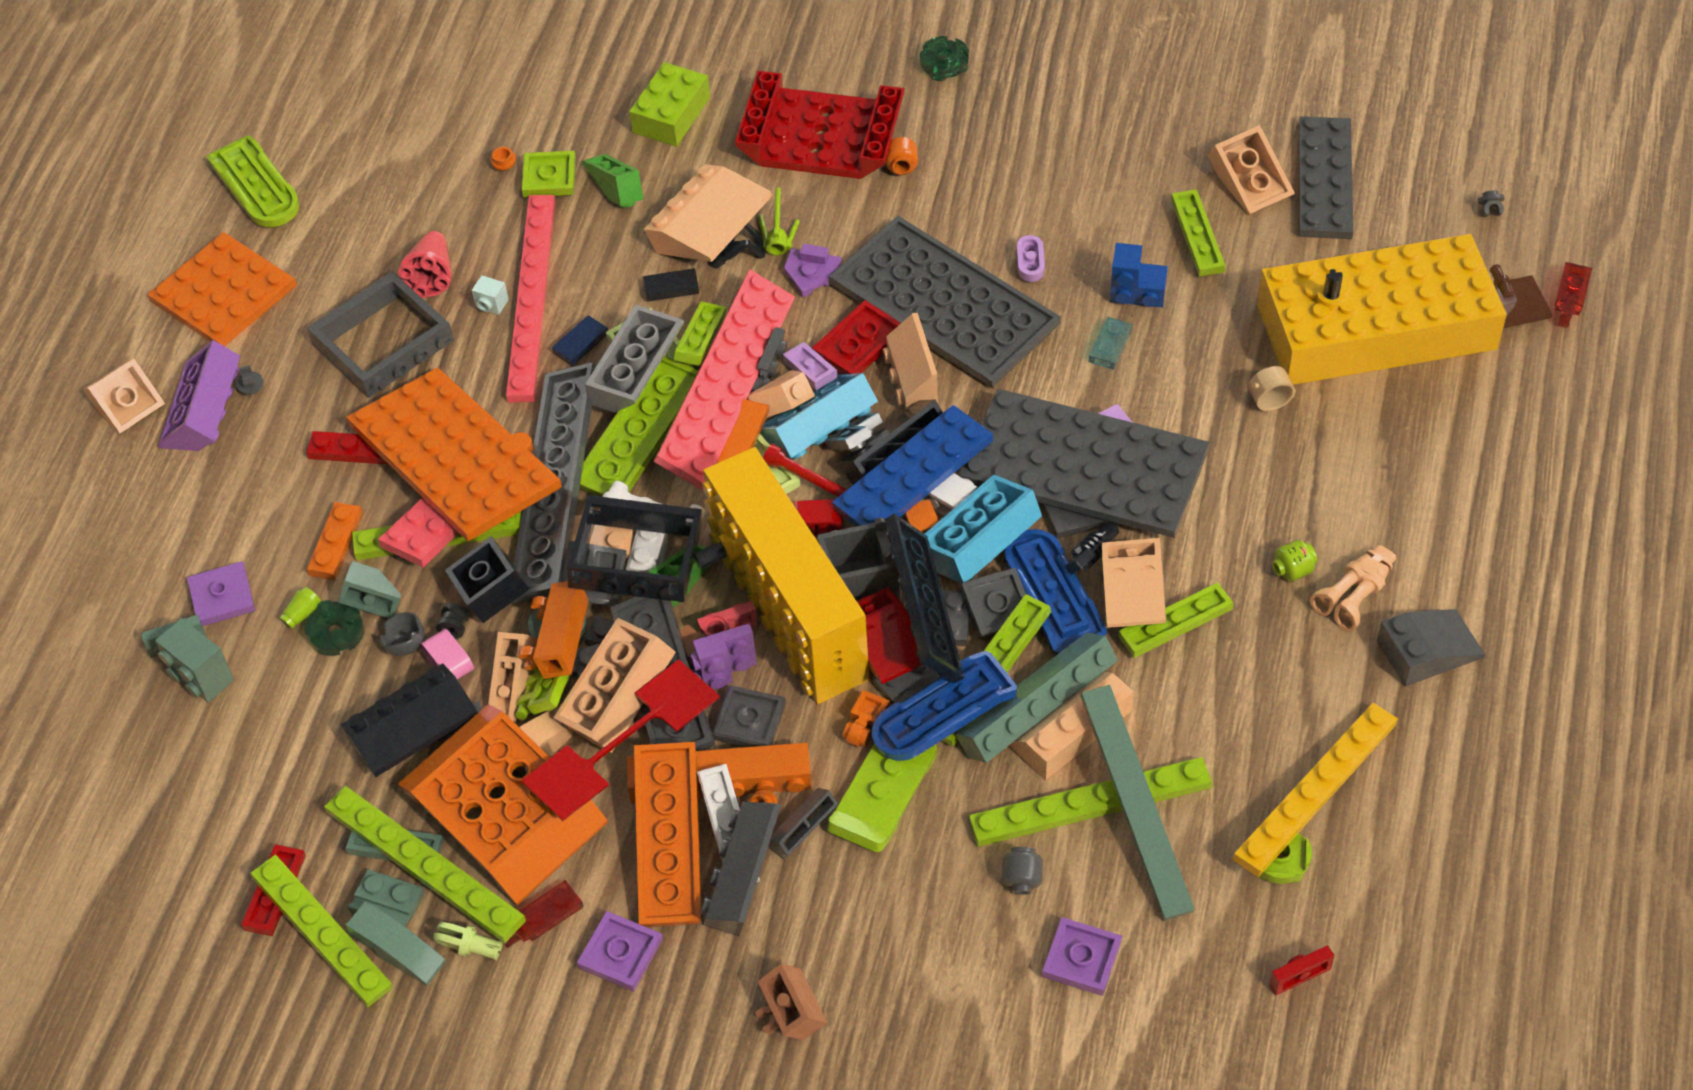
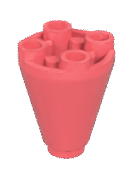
[398,231,452,299]

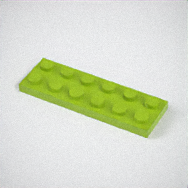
[580,356,698,497]

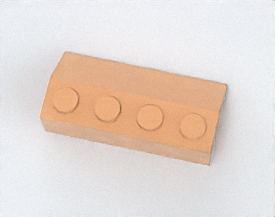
[554,618,676,753]
[1009,672,1134,780]

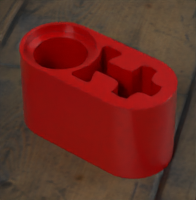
[792,499,843,538]

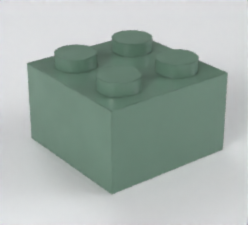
[155,618,234,703]

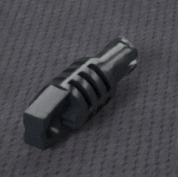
[1065,521,1119,575]

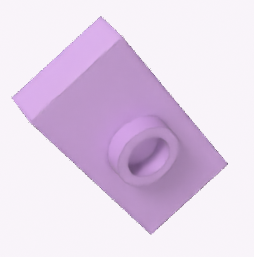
[783,342,837,390]

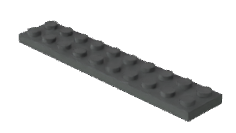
[513,362,596,603]

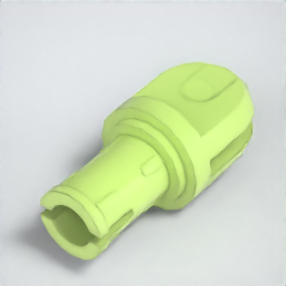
[433,922,503,961]

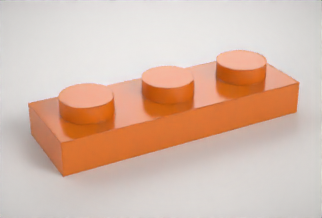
[307,502,363,580]

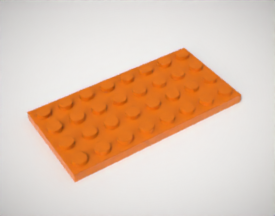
[346,367,562,541]

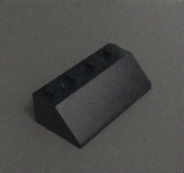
[839,399,943,485]
[341,663,478,777]

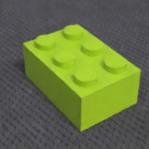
[629,62,711,147]

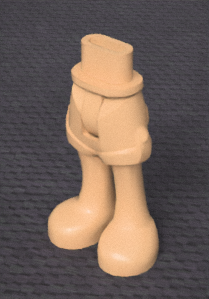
[1310,545,1396,632]

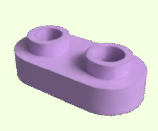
[1017,235,1045,282]

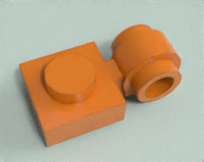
[842,690,890,747]

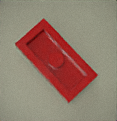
[1269,945,1335,996]

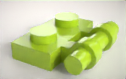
[515,665,574,720]

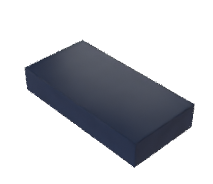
[552,315,608,366]

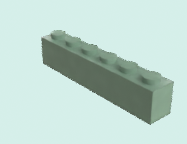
[955,632,1118,763]

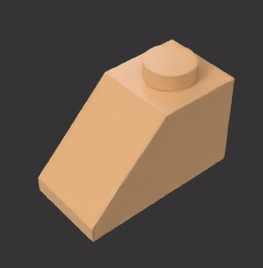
[747,370,815,417]

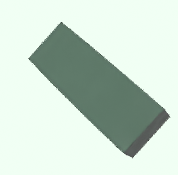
[346,901,446,986]

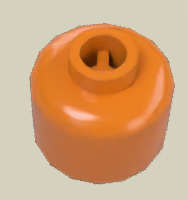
[885,137,918,175]

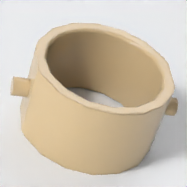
[1248,366,1296,411]

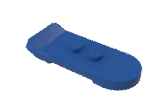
[1005,529,1107,655]
[872,651,1017,761]

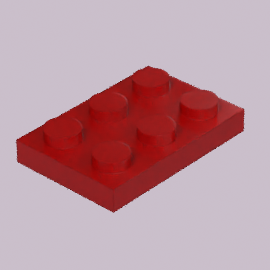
[812,300,901,374]

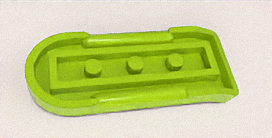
[206,135,299,227]
[827,743,937,852]

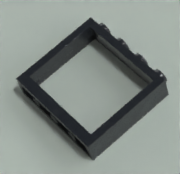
[567,495,702,602]

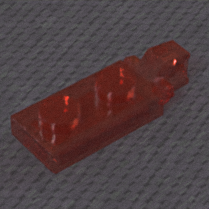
[1554,262,1592,328]
[504,880,584,948]

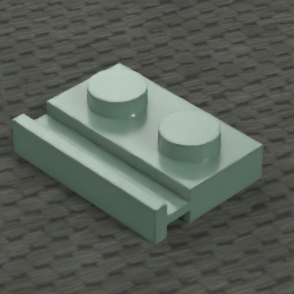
[348,869,425,928]

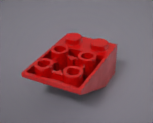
[857,587,923,684]

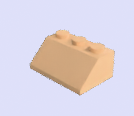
[883,313,938,411]

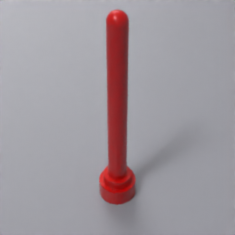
[763,443,847,497]

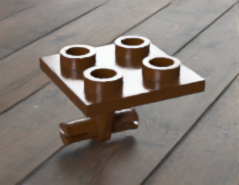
[1490,264,1553,328]

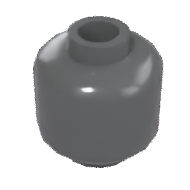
[1002,847,1043,895]

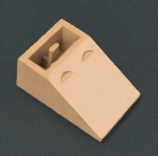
[1102,538,1166,628]

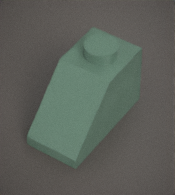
[338,561,401,619]

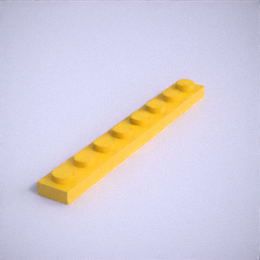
[1233,703,1398,878]

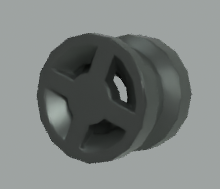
[436,603,470,639]

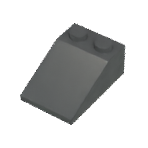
[1377,609,1485,687]

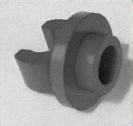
[1478,190,1505,217]
[236,365,264,395]

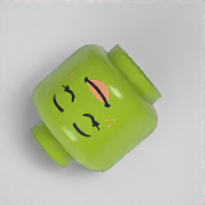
[1272,540,1318,582]

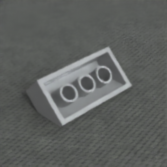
[585,304,684,412]

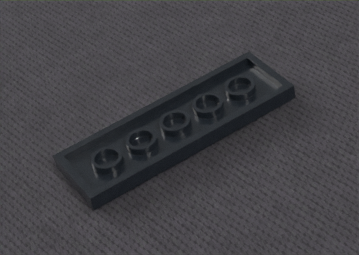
[885,513,965,683]

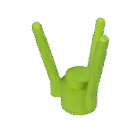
[758,187,800,256]

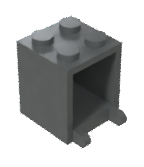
[817,517,900,601]

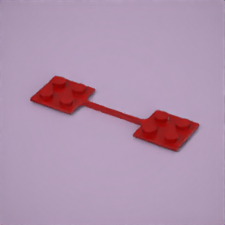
[521,659,720,821]

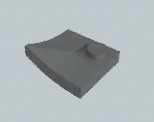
[563,540,627,606]

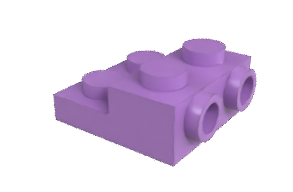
[690,624,757,689]

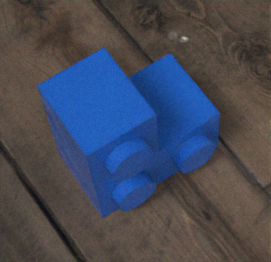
[1110,243,1168,308]

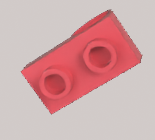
[697,601,758,637]

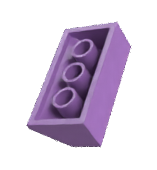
[158,340,240,451]

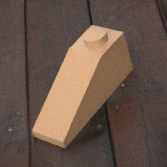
[488,632,538,723]
[514,703,576,776]

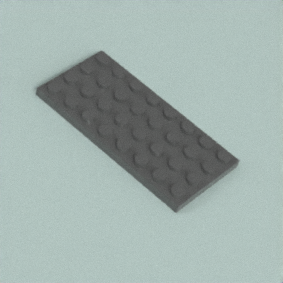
[829,216,1061,388]
[959,388,1210,538]

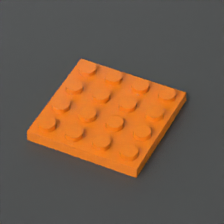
[147,232,297,347]

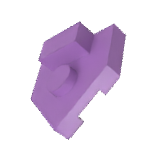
[784,244,842,297]

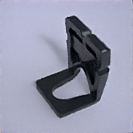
[712,223,765,269]

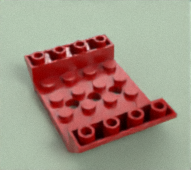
[735,70,905,179]

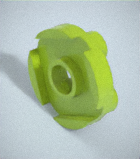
[1257,833,1312,884]

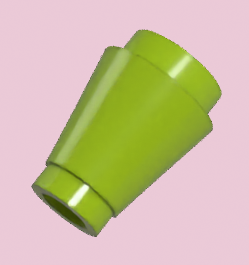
[279,586,322,629]

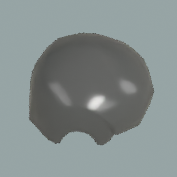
[380,612,425,656]

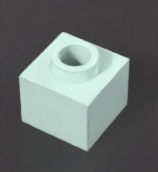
[472,275,509,315]

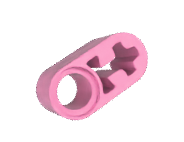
[420,628,474,680]

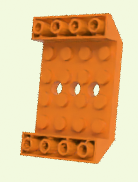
[398,704,608,905]

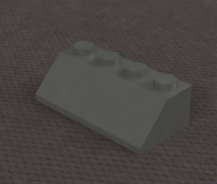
[700,802,781,936]

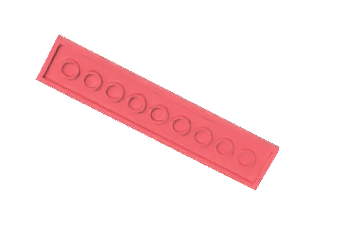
[653,270,795,490]

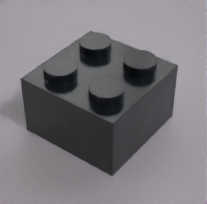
[445,536,530,623]

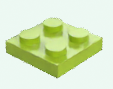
[522,151,576,197]

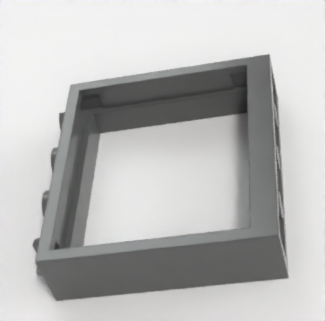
[307,271,454,398]

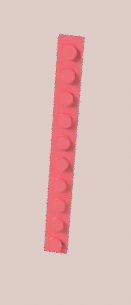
[506,195,556,402]

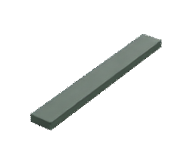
[1081,685,1195,921]

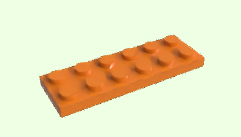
[634,742,702,927]

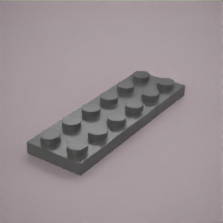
[1299,116,1353,239]
[610,597,715,751]

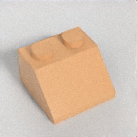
[82,358,165,434]

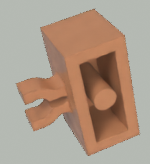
[755,963,828,1040]

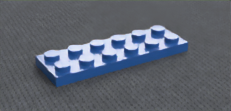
[832,405,993,527]

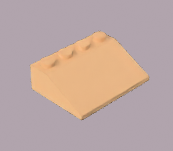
[644,164,773,262]

